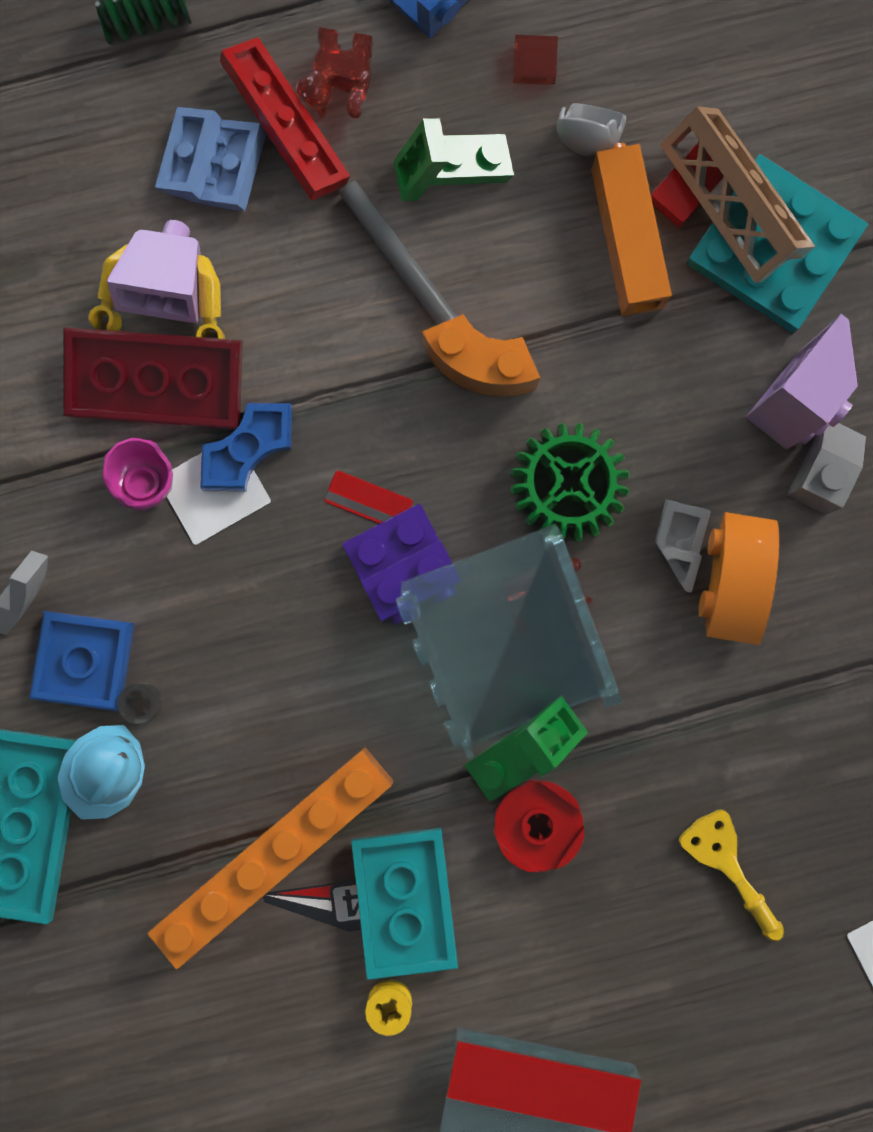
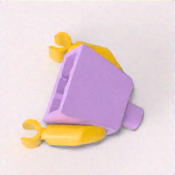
[89,220,225,339]

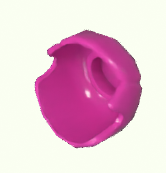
[102,437,173,511]

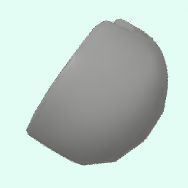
[556,103,627,157]

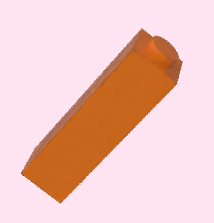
[591,143,672,317]

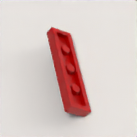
[219,37,350,201]

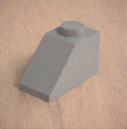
[787,423,866,515]

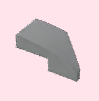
[655,499,711,592]
[0,550,48,635]

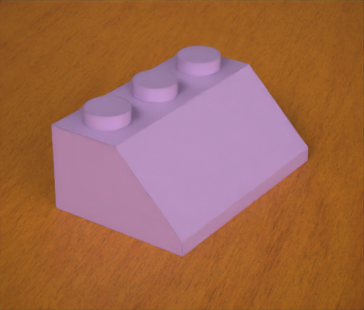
[746,314,858,450]

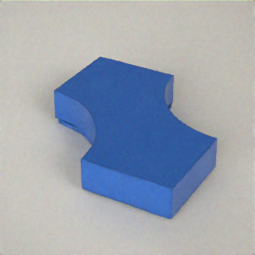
[200,403,293,492]

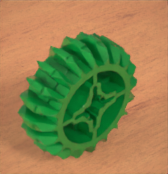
[510,423,630,542]

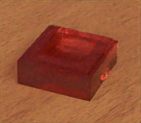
[513,35,558,85]

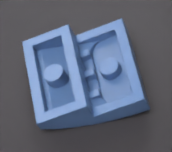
[155,107,266,212]

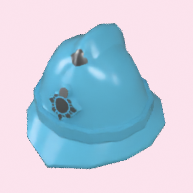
[58,725,145,819]

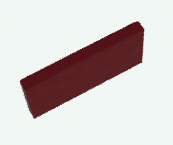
[63,327,243,429]

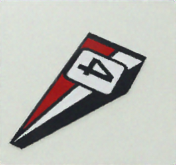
[263,880,361,931]

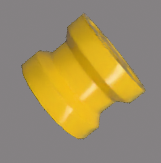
[365,979,412,1036]

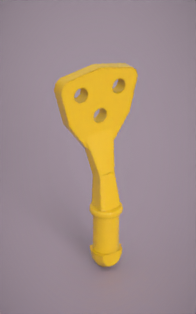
[679,809,784,942]

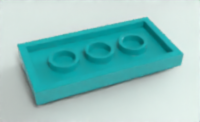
[0,729,76,924]

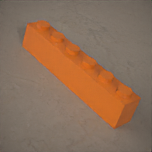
[147,747,393,970]

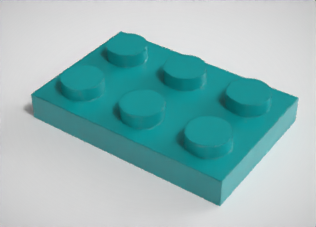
[351,828,458,980]

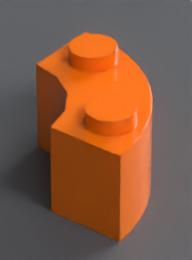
[422,314,541,397]
[699,512,779,645]

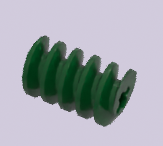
[95,0,192,45]

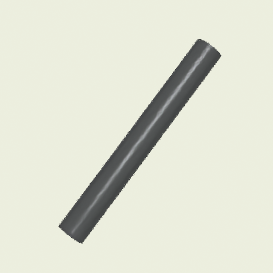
[340,181,457,325]

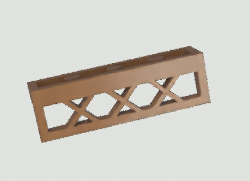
[660,106,815,283]

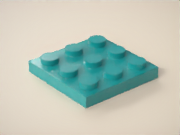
[686,154,868,334]

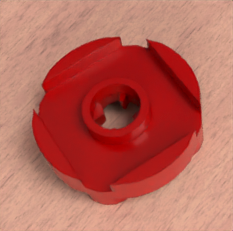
[494,779,584,872]

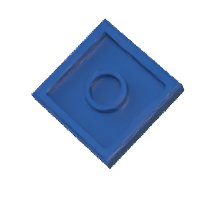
[29,611,135,711]

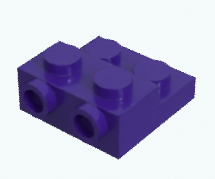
[342,503,461,625]

